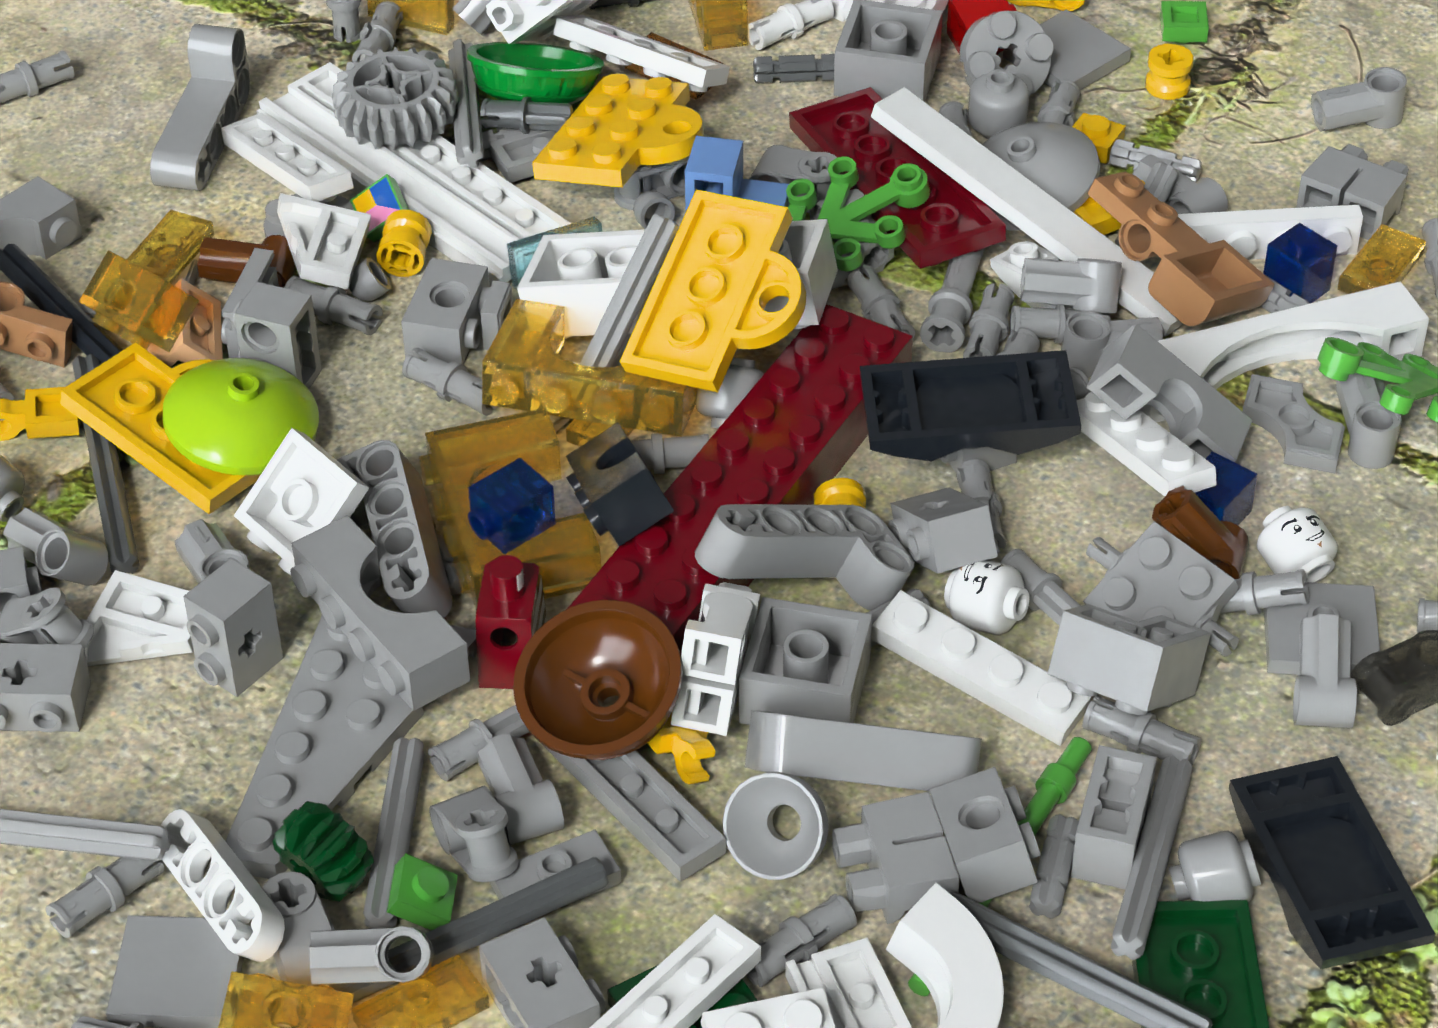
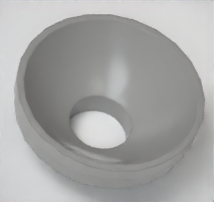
[723,772,828,880]

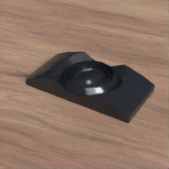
[860,350,1081,462]
[1229,756,1435,969]

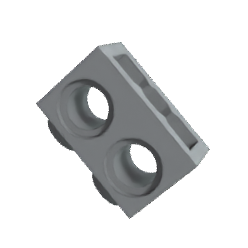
[232,281,322,389]
[1071,745,1157,889]

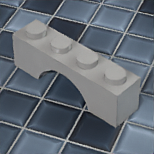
[290,515,470,711]

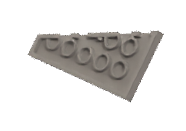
[226,616,477,879]

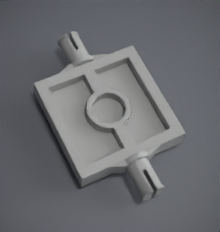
[1083,521,1239,657]

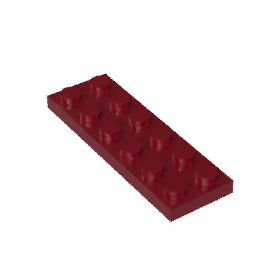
[789,87,1006,269]

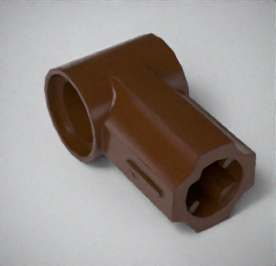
[197,235,297,288]
[1152,485,1248,579]

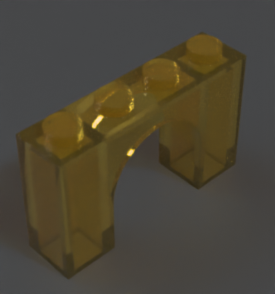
[482,299,698,437]
[419,408,601,610]

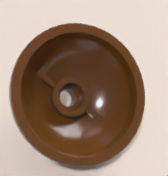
[513,600,683,760]

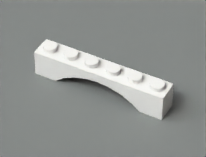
[1139,281,1429,423]

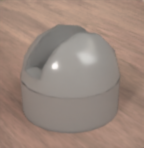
[633,191,675,229]
[349,258,391,301]

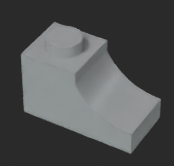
[0,176,83,260]

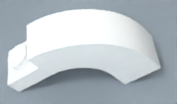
[886,883,1004,1028]

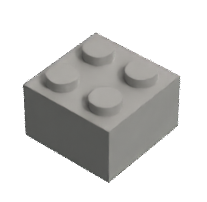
[834,0,943,102]
[739,597,872,725]

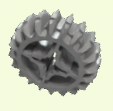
[332,46,459,150]

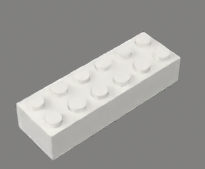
[517,219,838,340]

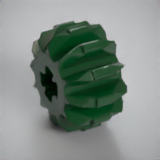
[272,801,374,902]

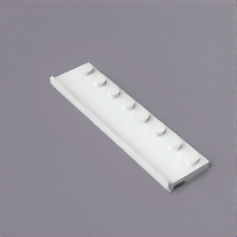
[256,62,575,287]

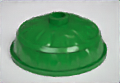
[467,42,604,105]

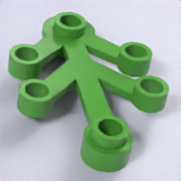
[786,157,930,271]
[1317,337,1438,423]

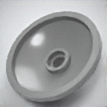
[982,122,1100,231]

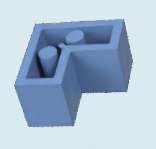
[685,135,789,211]

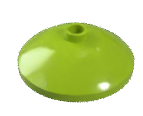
[162,358,319,475]

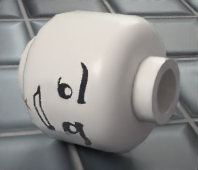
[1257,506,1338,583]
[944,560,1030,635]

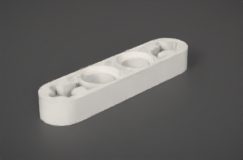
[161,809,285,962]

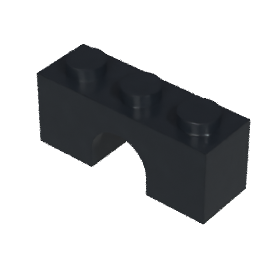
[566,422,674,547]

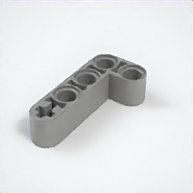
[150,24,250,191]
[337,440,452,618]
[695,504,914,611]
[744,710,982,791]

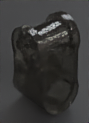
[1350,630,1438,726]

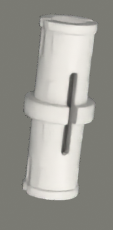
[746,0,834,50]

